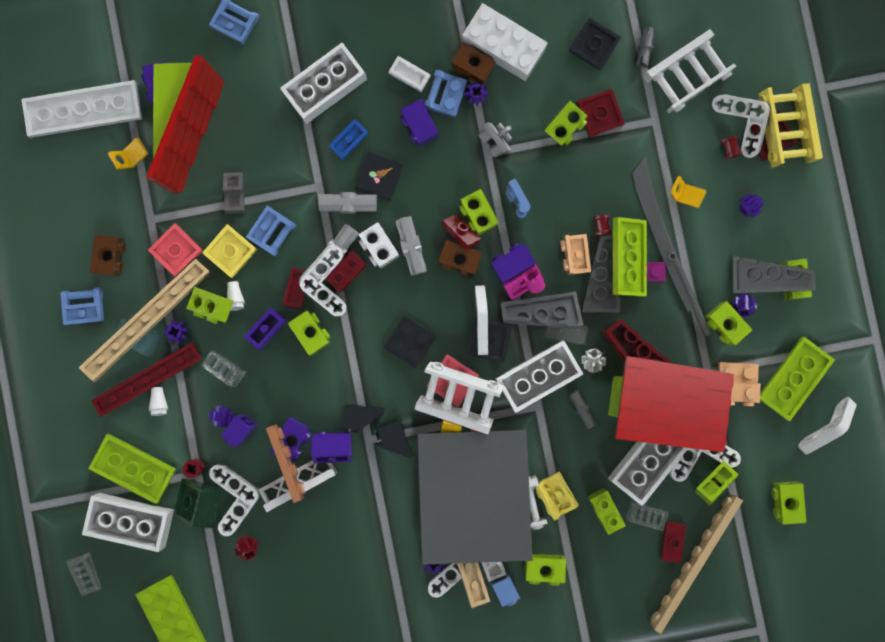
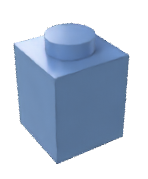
[491,573,520,607]

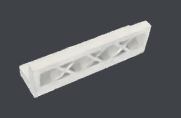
[259,460,338,512]

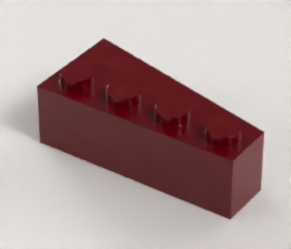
[601,320,671,365]

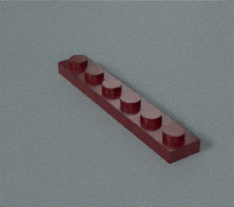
[91,343,203,417]

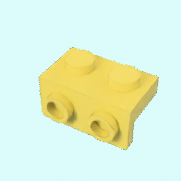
[535,472,578,520]

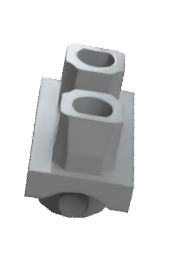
[478,122,512,157]

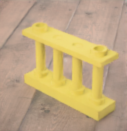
[758,83,823,168]

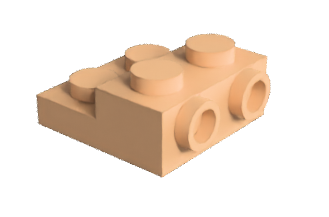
[718,362,761,406]

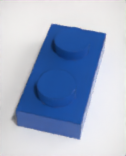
[329,119,369,160]

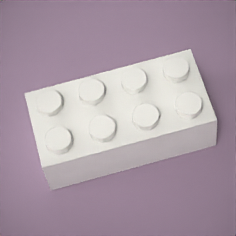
[462,3,548,82]
[280,43,367,124]
[495,340,583,413]
[608,441,688,506]
[82,493,174,552]

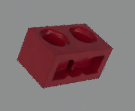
[325,251,368,293]

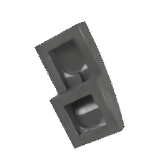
[223,172,245,214]

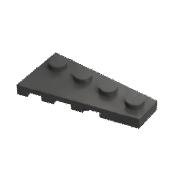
[581,236,620,313]
[733,256,816,294]
[500,292,584,329]

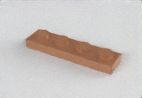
[266,424,305,503]

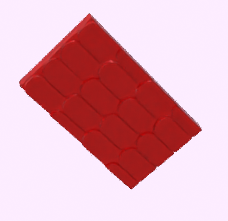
[146,55,224,194]
[608,356,734,452]

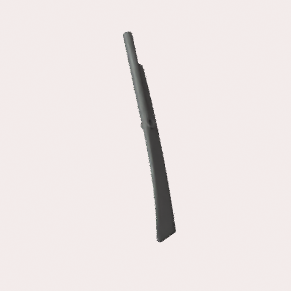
[631,158,711,336]

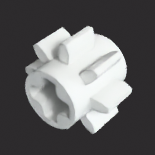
[582,349,606,373]

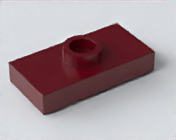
[442,214,482,250]
[282,267,309,309]
[660,521,686,563]

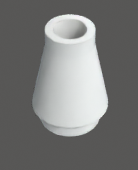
[227,281,245,311]
[149,387,168,416]

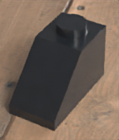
[342,404,384,433]
[375,419,413,458]

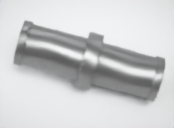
[636,27,656,68]
[568,390,597,429]

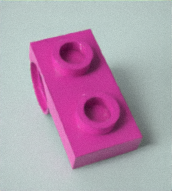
[503,264,545,300]

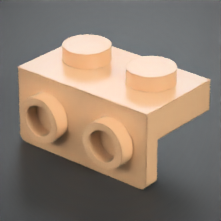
[560,234,591,275]

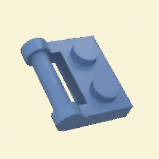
[209,0,260,45]
[424,70,467,118]
[505,179,530,219]
[246,206,296,256]
[61,287,104,325]

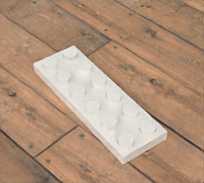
[22,80,142,138]

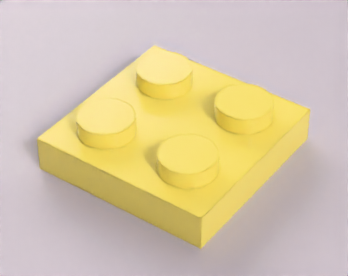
[203,224,258,278]

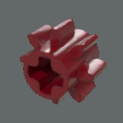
[234,536,259,560]

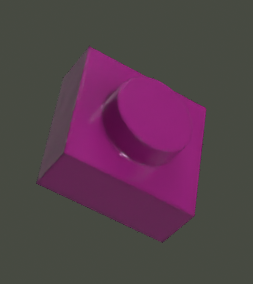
[647,262,666,282]

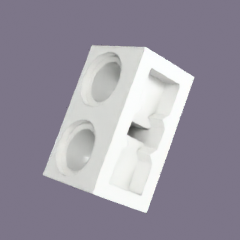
[358,222,400,269]

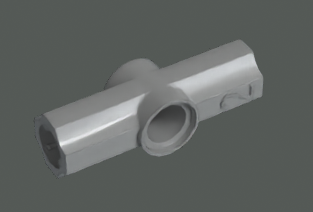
[318,192,377,214]
[396,216,427,276]
[316,224,359,280]

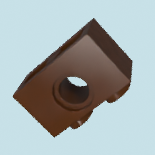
[451,43,496,85]
[90,235,126,277]
[438,240,482,277]

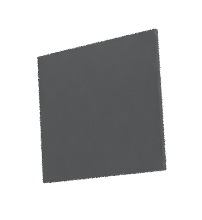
[418,429,533,565]

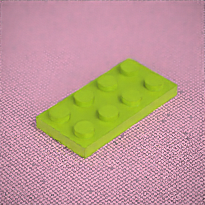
[613,217,647,297]
[760,337,835,421]
[88,434,177,504]
[135,575,206,642]

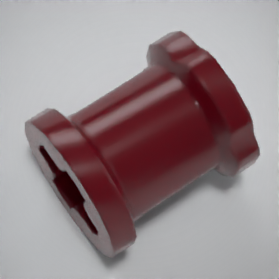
[720,136,743,160]
[593,215,612,236]
[183,459,205,478]

